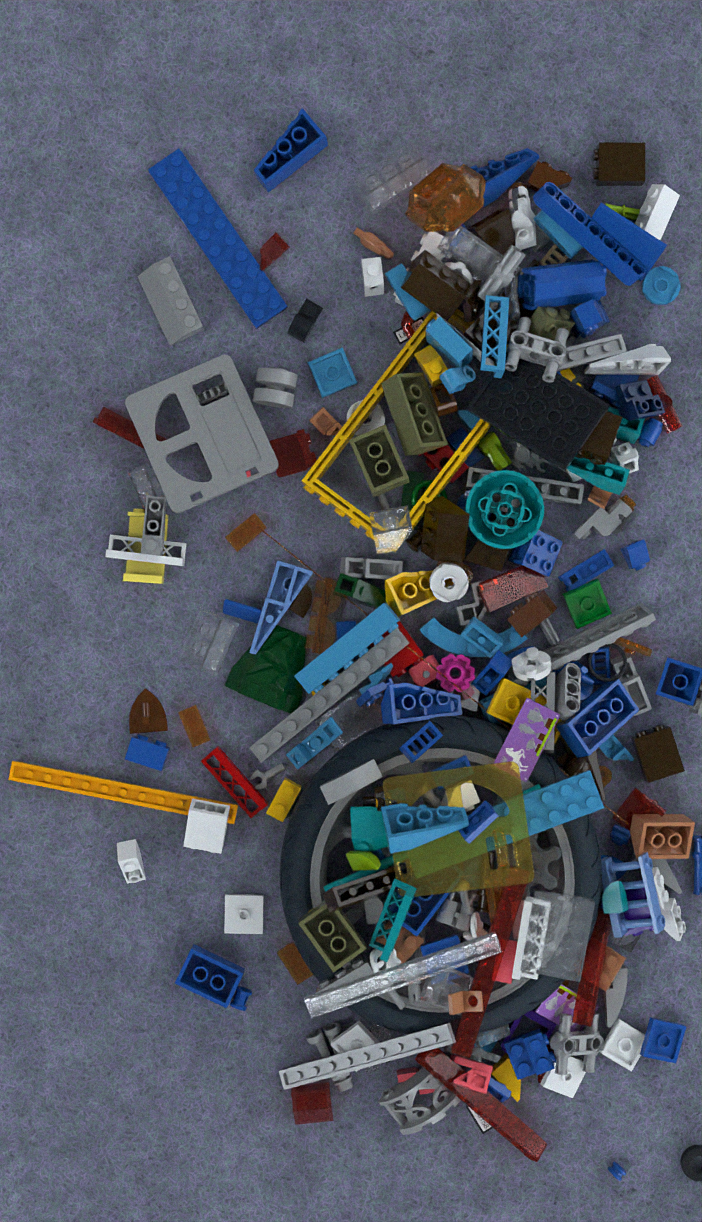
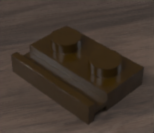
[463,280,485,322]

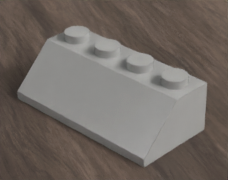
[137,256,205,346]

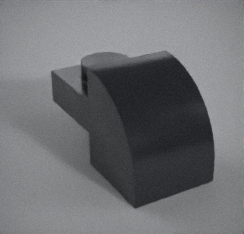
[288,298,323,343]

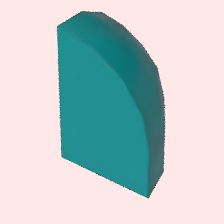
[602,881,628,914]

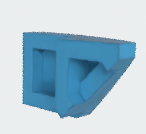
[599,735,634,761]

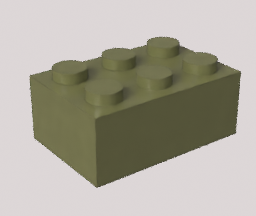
[349,425,409,498]
[298,900,366,972]

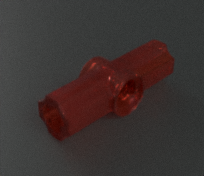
[647,375,683,434]

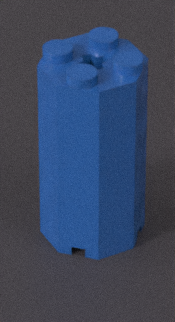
[517,259,607,310]

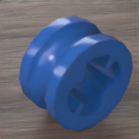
[608,1161,627,1181]

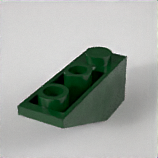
[333,573,387,609]

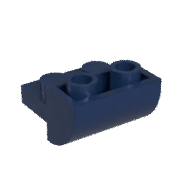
[615,380,665,420]

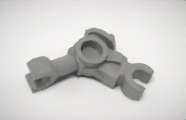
[511,442,549,473]

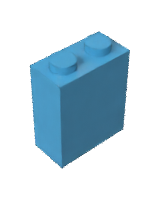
[426,317,473,368]

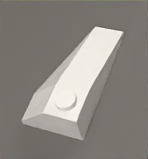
[584,344,671,375]

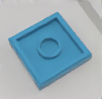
[307,348,358,398]

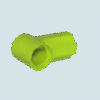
[477,431,512,471]

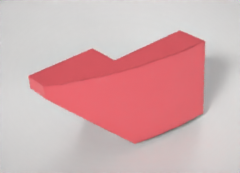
[453,1069,491,1094]

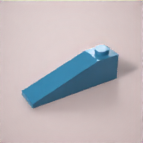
[381,803,469,854]

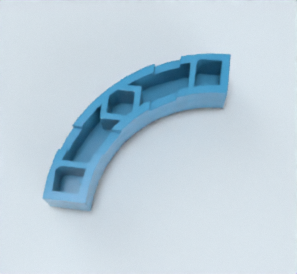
[418,617,528,657]

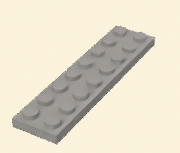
[506,603,656,686]

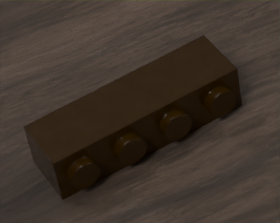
[323,865,407,913]

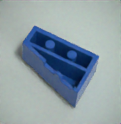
[570,299,610,339]

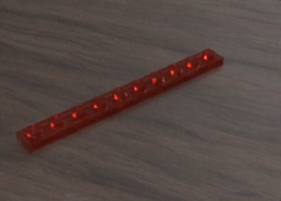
[450,865,530,1058]

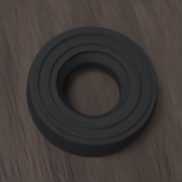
[681,1145,702,1181]

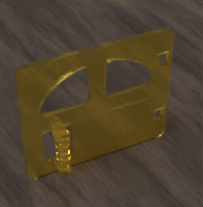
[383,761,535,897]

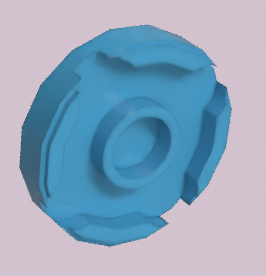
[642,266,681,305]

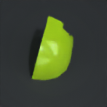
[346,851,381,871]

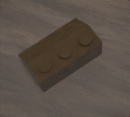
[401,250,471,321]
[421,496,470,563]

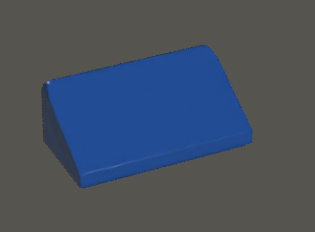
[223,599,262,623]

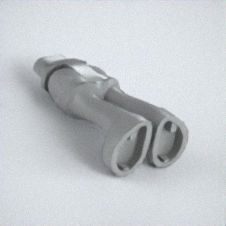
[306,1022,353,1092]

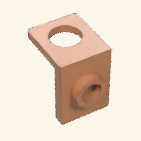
[587,485,612,509]
[448,991,483,1015]

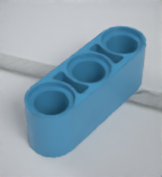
[533,210,584,259]
[385,263,431,321]

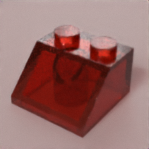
[291,1082,334,1125]

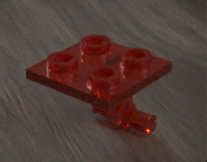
[612,787,666,830]

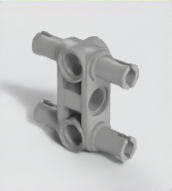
[505,317,569,383]
[550,1012,604,1075]

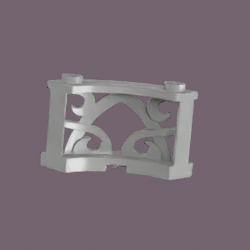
[378,1055,468,1135]

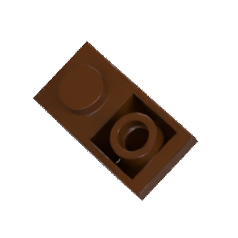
[526,161,572,192]

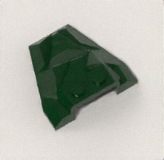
[224,625,307,714]

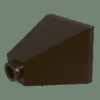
[467,209,516,262]

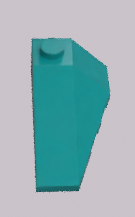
[350,806,388,851]

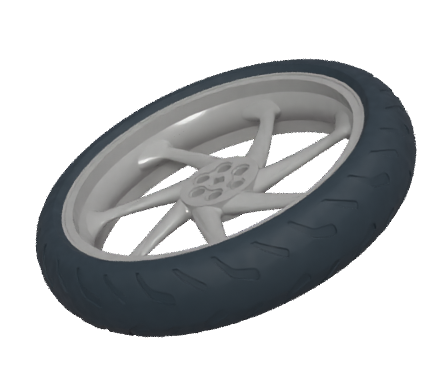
[280,716,602,1037]

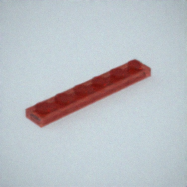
[572,907,611,1027]

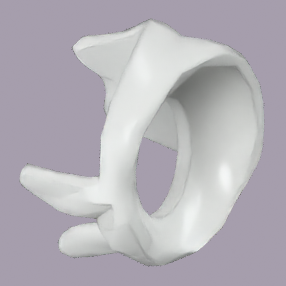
[370,949,401,979]

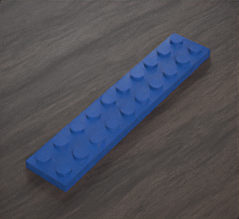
[148,148,288,329]

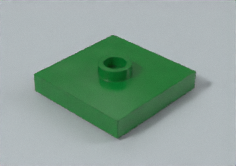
[562,579,612,629]

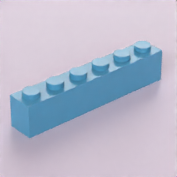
[295,602,400,694]

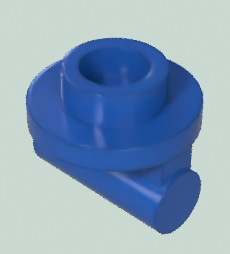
[610,824,631,846]

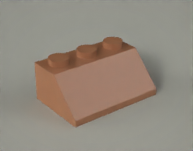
[630,814,695,859]

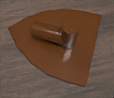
[129,688,168,734]

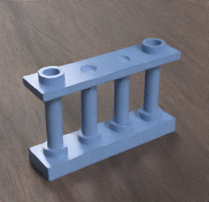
[601,852,665,938]

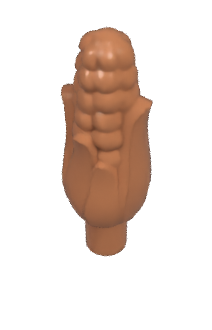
[353,227,394,259]

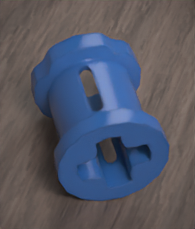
[230,986,252,1011]

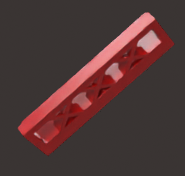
[201,746,268,818]

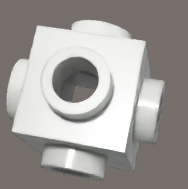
[609,442,639,473]

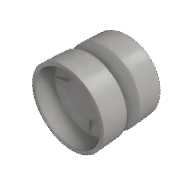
[253,367,298,408]

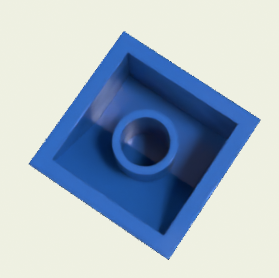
[656,657,702,706]

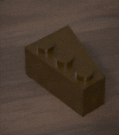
[464,511,515,572]

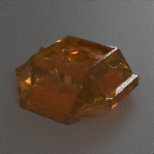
[405,163,486,232]

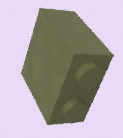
[528,306,575,341]

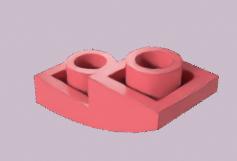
[492,938,518,984]

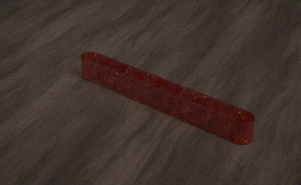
[415,1048,547,1162]

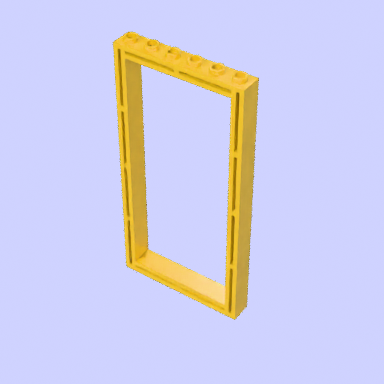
[302,309,508,552]

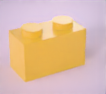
[266,777,302,822]

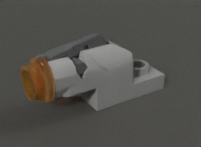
[572,495,636,540]

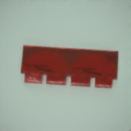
[479,566,548,613]

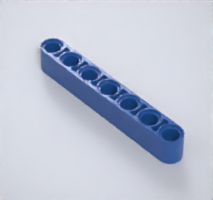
[533,182,645,286]

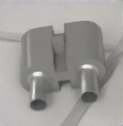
[436,888,476,932]

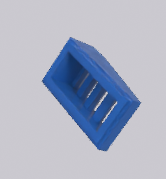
[590,646,611,685]
[399,721,443,763]

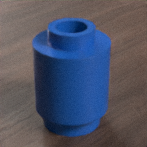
[638,418,663,448]

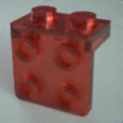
[269,429,317,478]

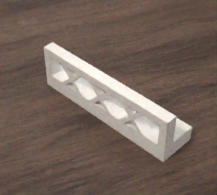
[105,535,187,566]
[512,896,551,980]

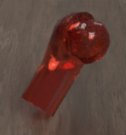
[401,311,415,340]

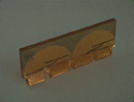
[305,577,345,654]

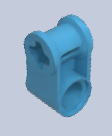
[439,365,476,394]

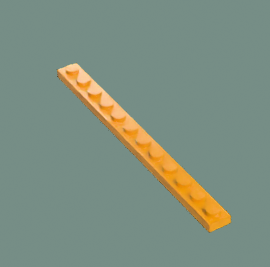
[8,760,238,824]

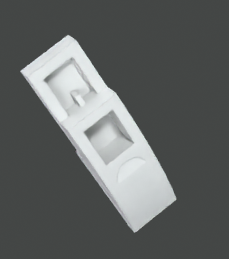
[652,867,686,941]

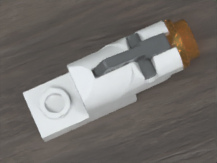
[508,182,537,250]

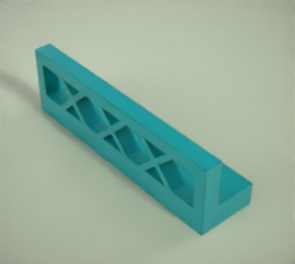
[369,879,417,962]

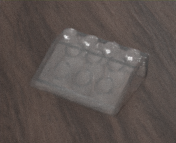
[520,891,595,982]

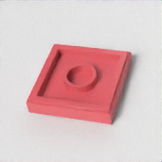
[449,1054,493,1074]

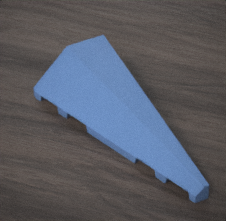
[249,560,313,655]

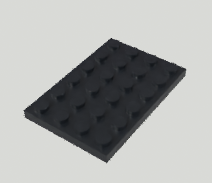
[467,351,610,472]

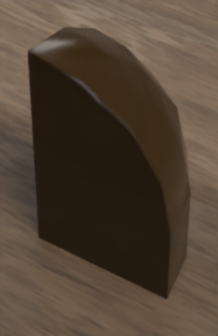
[288,584,313,618]

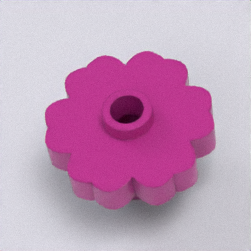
[436,654,475,692]

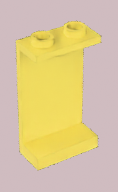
[123,509,168,584]

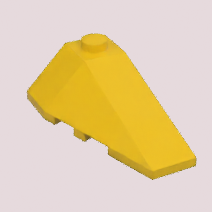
[385,571,454,617]

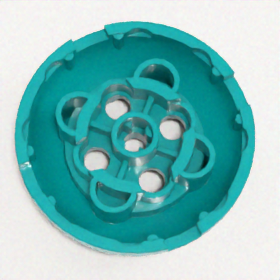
[465,470,544,549]

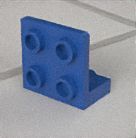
[508,530,563,577]

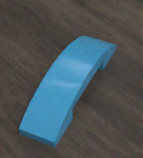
[286,717,343,770]

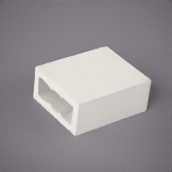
[183,798,230,854]

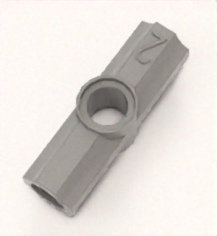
[477,245,526,304]

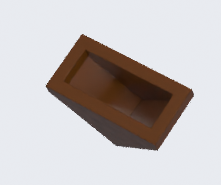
[430,384,457,417]

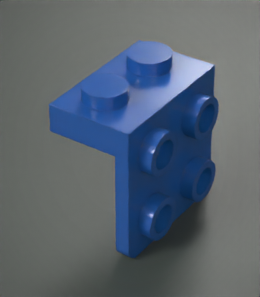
[588,374,639,408]

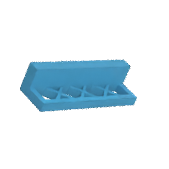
[480,295,509,378]

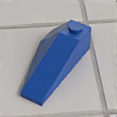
[455,148,539,209]
[381,683,462,724]

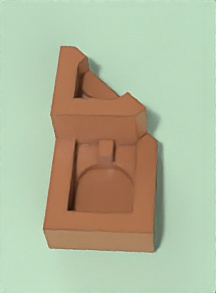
[309,407,342,435]

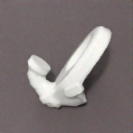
[463,912,488,944]

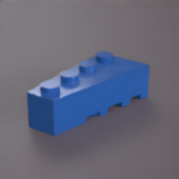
[254,108,328,193]

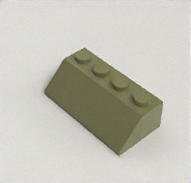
[381,372,448,456]

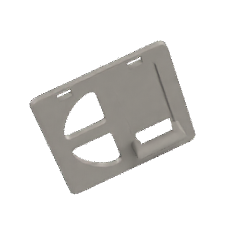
[125,355,279,513]

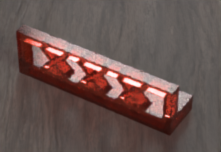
[93,407,167,449]

